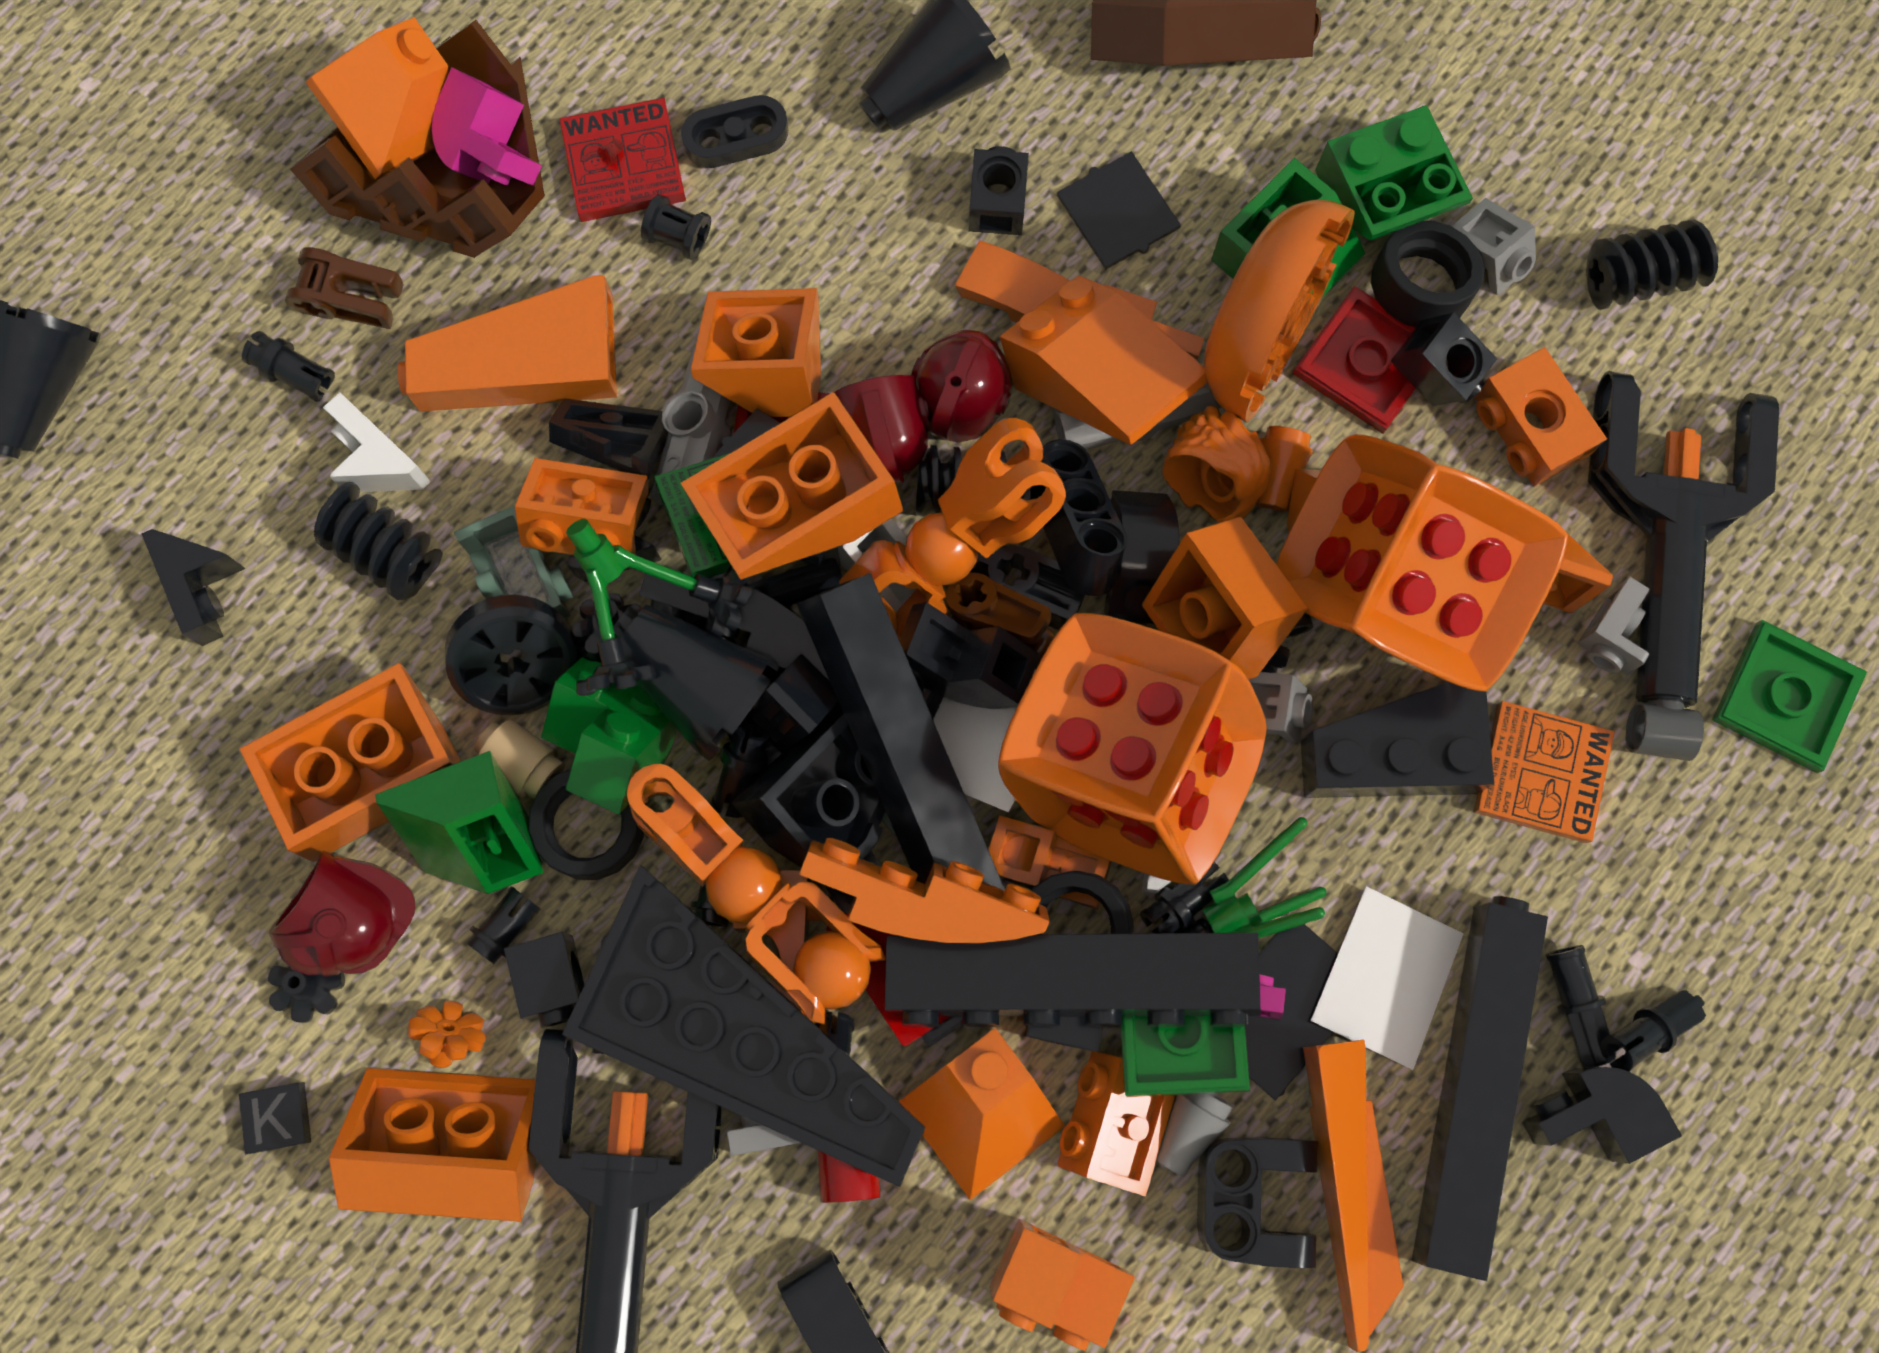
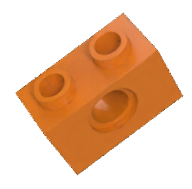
[1474,347,1607,487]

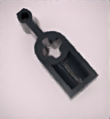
[970,545,1085,630]

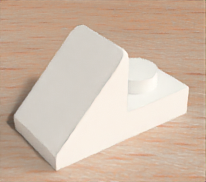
[323,392,431,492]

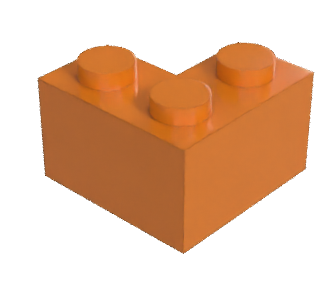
[989,1219,1135,1351]

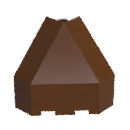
[1091,0,1321,65]
[290,19,545,258]

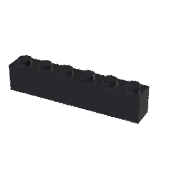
[885,933,1261,1027]

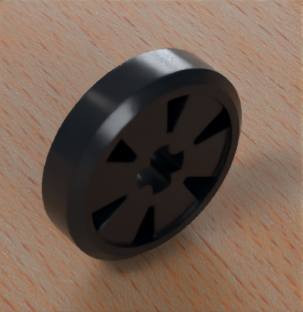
[445,595,577,715]

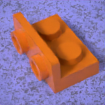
[514,458,649,555]
[1058,1052,1175,1197]

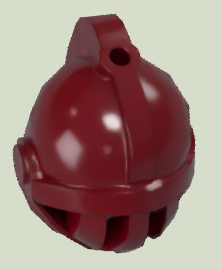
[911,330,1013,443]
[834,375,931,484]
[269,850,415,977]

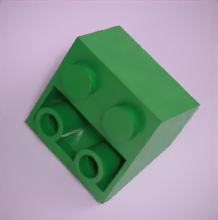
[1315,105,1473,240]
[1211,157,1365,301]
[375,751,544,894]

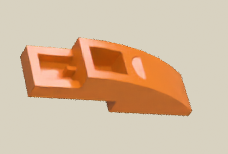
[799,838,1050,943]

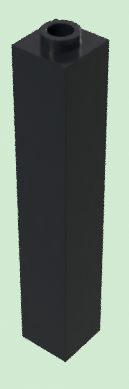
[796,573,1005,890]
[1412,896,1548,1281]

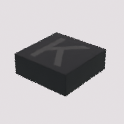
[239,1082,311,1155]

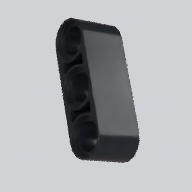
[1031,439,1128,596]
[777,1250,890,1353]

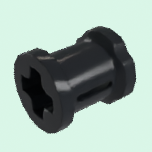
[641,194,711,261]

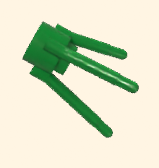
[1203,817,1327,939]

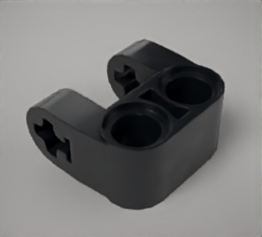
[1197,1137,1317,1268]

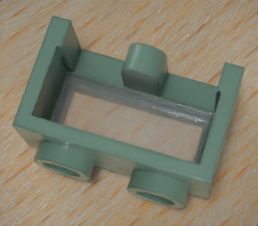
[454,505,574,618]

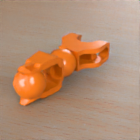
[839,418,1066,639]
[627,764,885,1025]

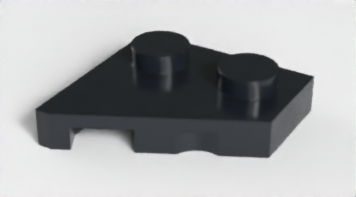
[549,398,669,480]

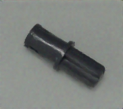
[1546,945,1616,1067]
[1601,990,1706,1072]

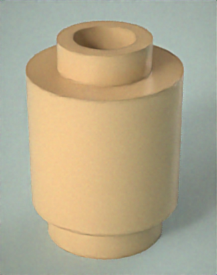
[474,719,565,799]

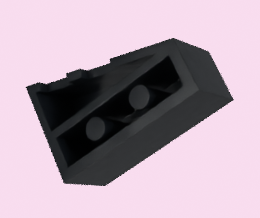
[1300,682,1494,798]

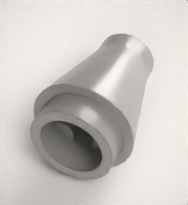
[1157,1093,1233,1177]

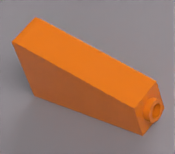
[397,275,617,412]

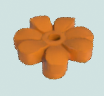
[407,1000,486,1068]

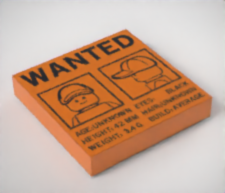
[1473,701,1615,843]

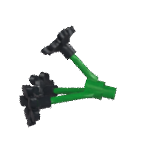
[566,519,753,696]

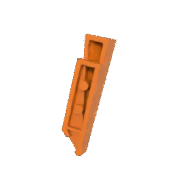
[1303,1039,1404,1352]

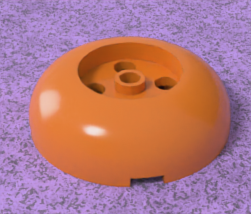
[1204,200,1355,422]

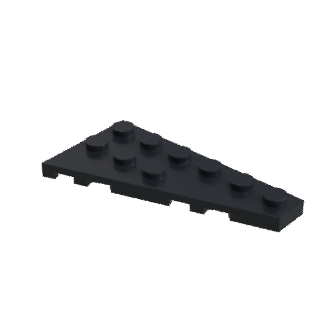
[562,865,926,1187]

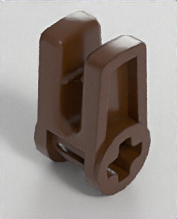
[285,247,404,329]
[945,572,1054,667]

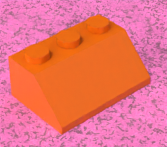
[239,662,461,863]
[329,1068,536,1222]

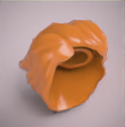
[1162,405,1271,523]

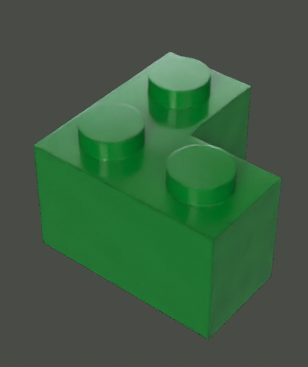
[541,657,677,815]

